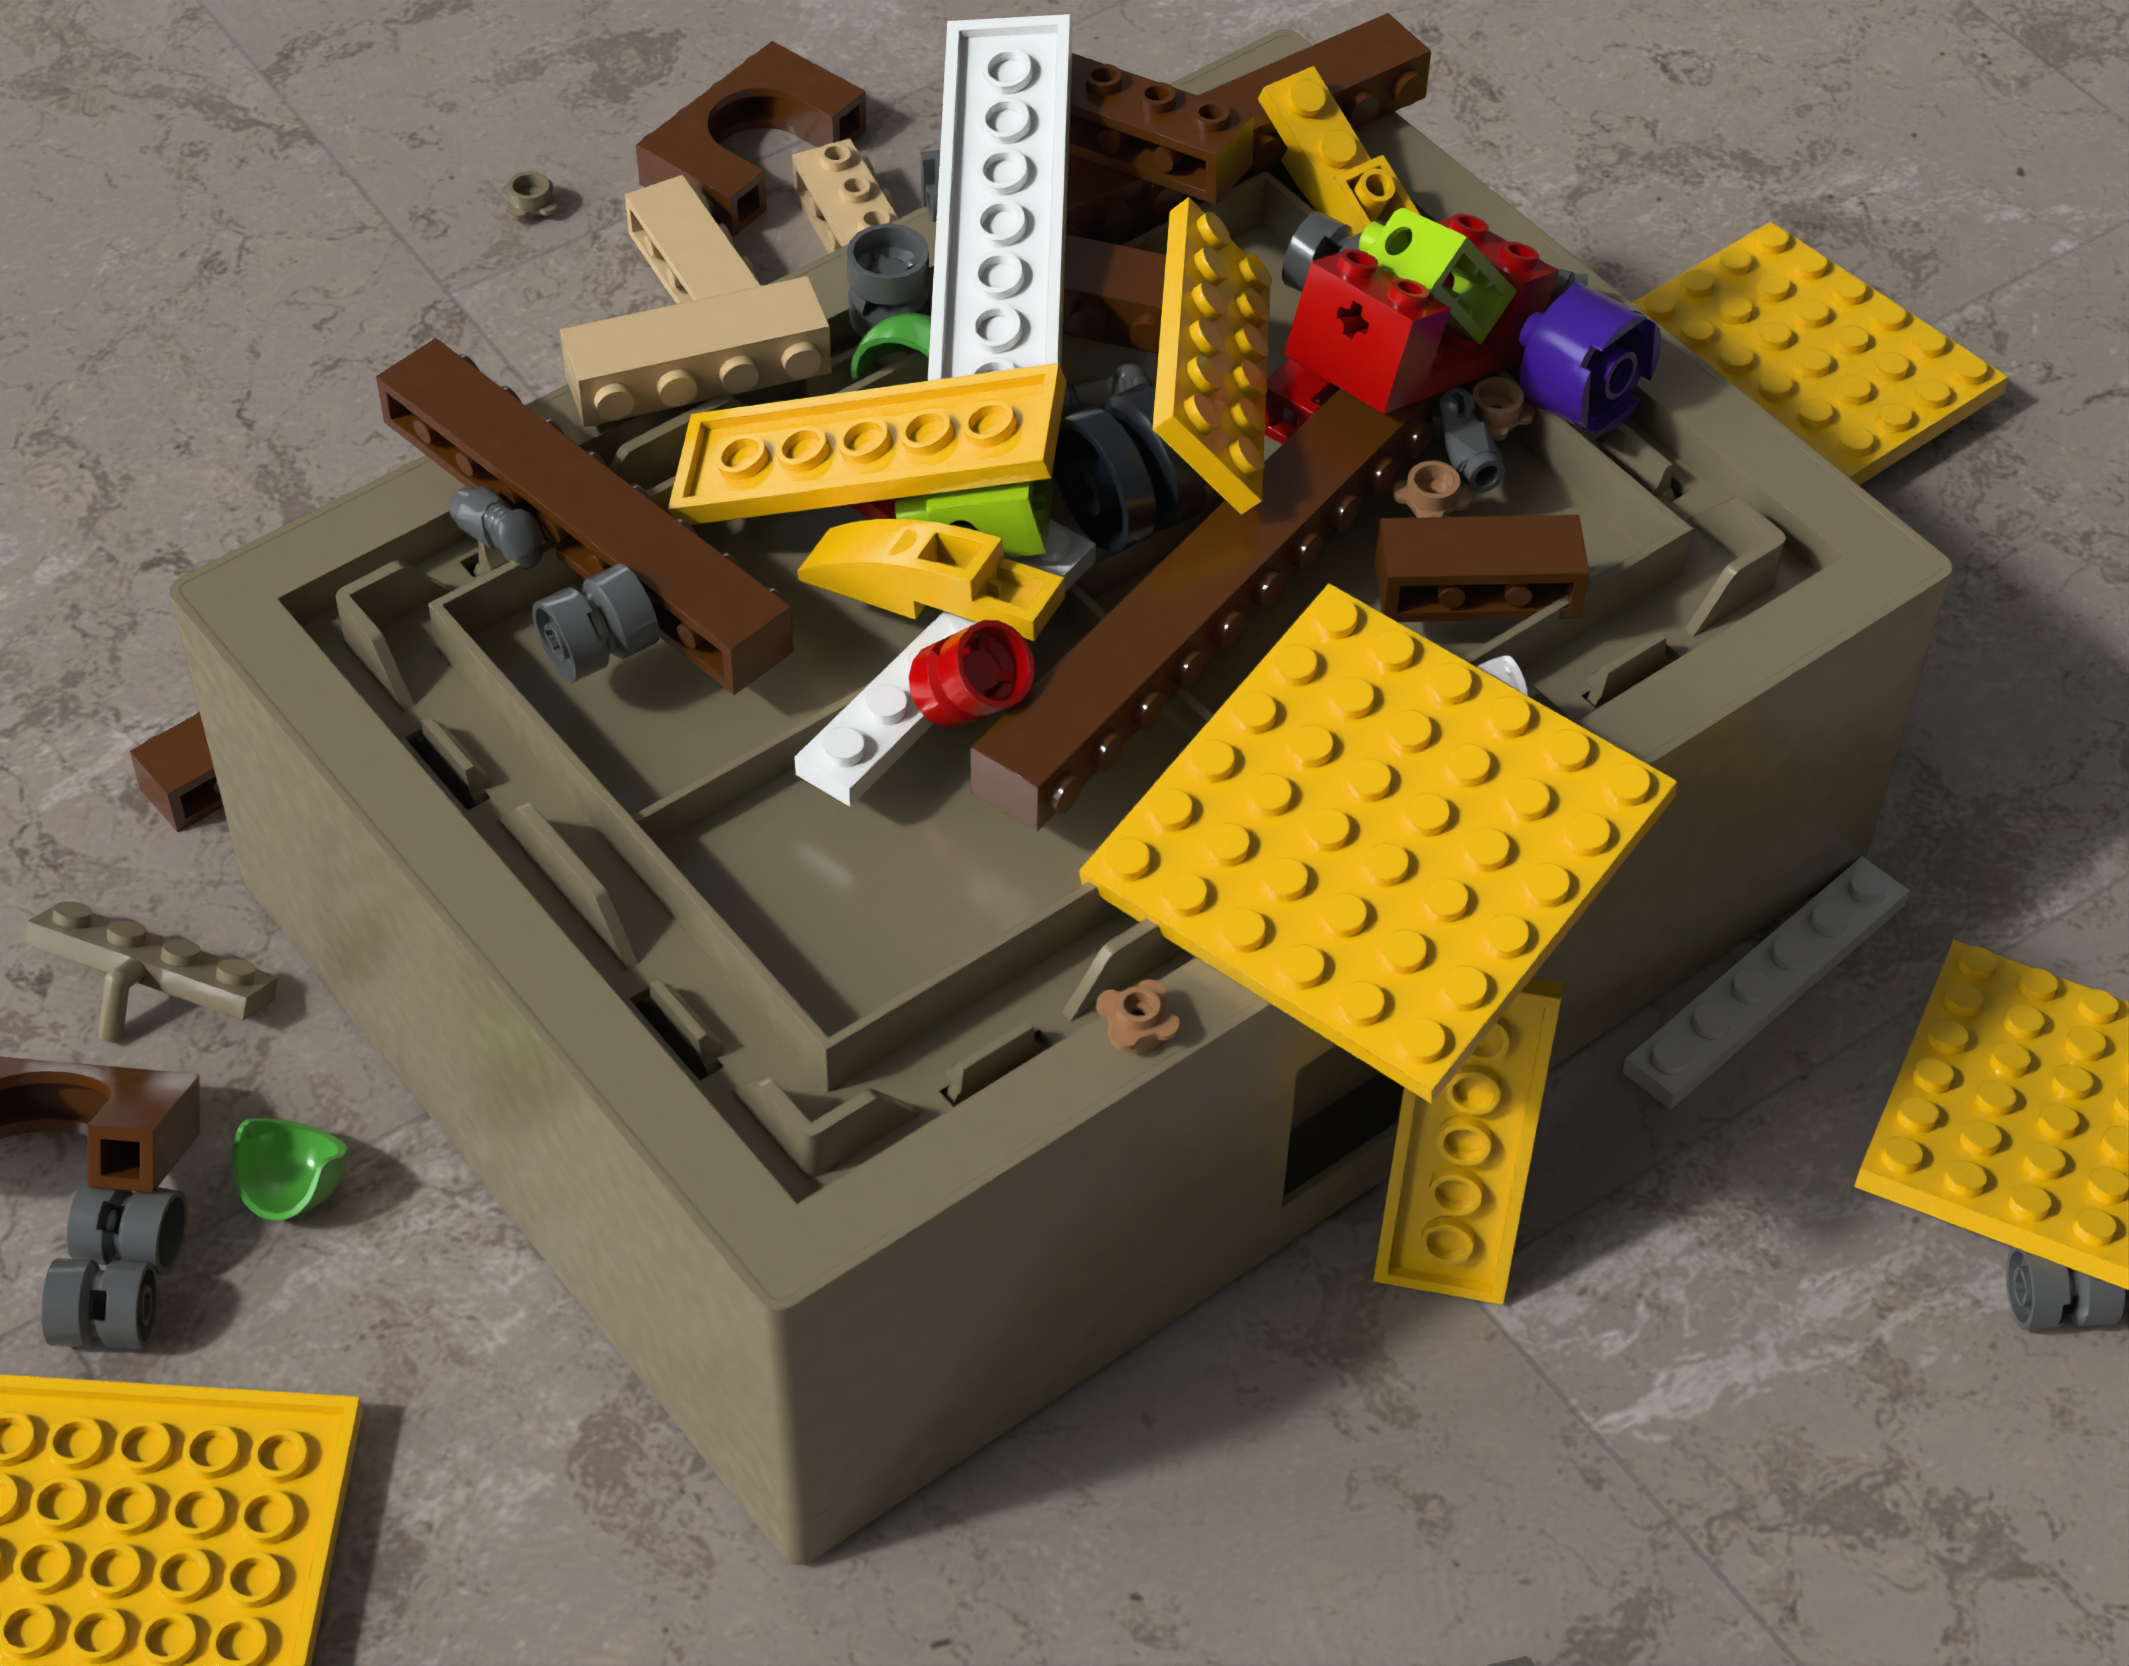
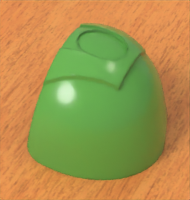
[851,313,931,381]
[231,1118,348,1221]

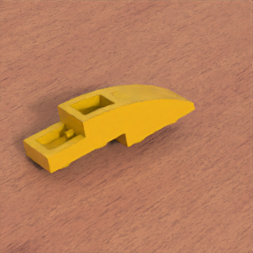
[1258,66,1420,237]
[797,519,1065,641]

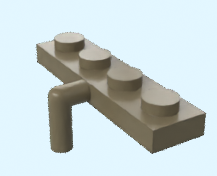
[24,902,278,1042]

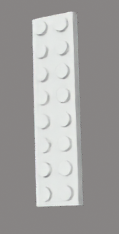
[928,14,1073,381]

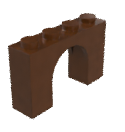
[636,41,867,237]
[0,1057,200,1193]

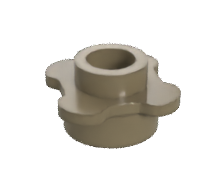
[502,171,558,220]

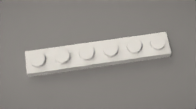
[795,519,1096,807]
[1622,856,1910,1110]

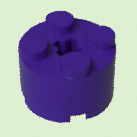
[1518,283,1661,435]

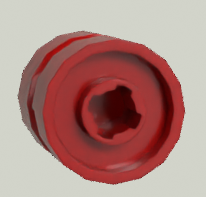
[908,620,1035,728]

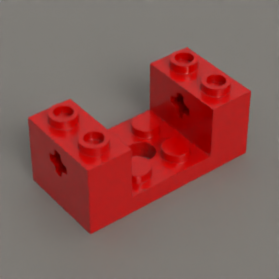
[1284,214,1560,414]

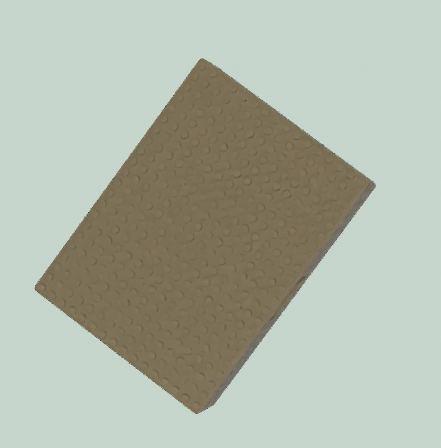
[170,30,1953,1565]

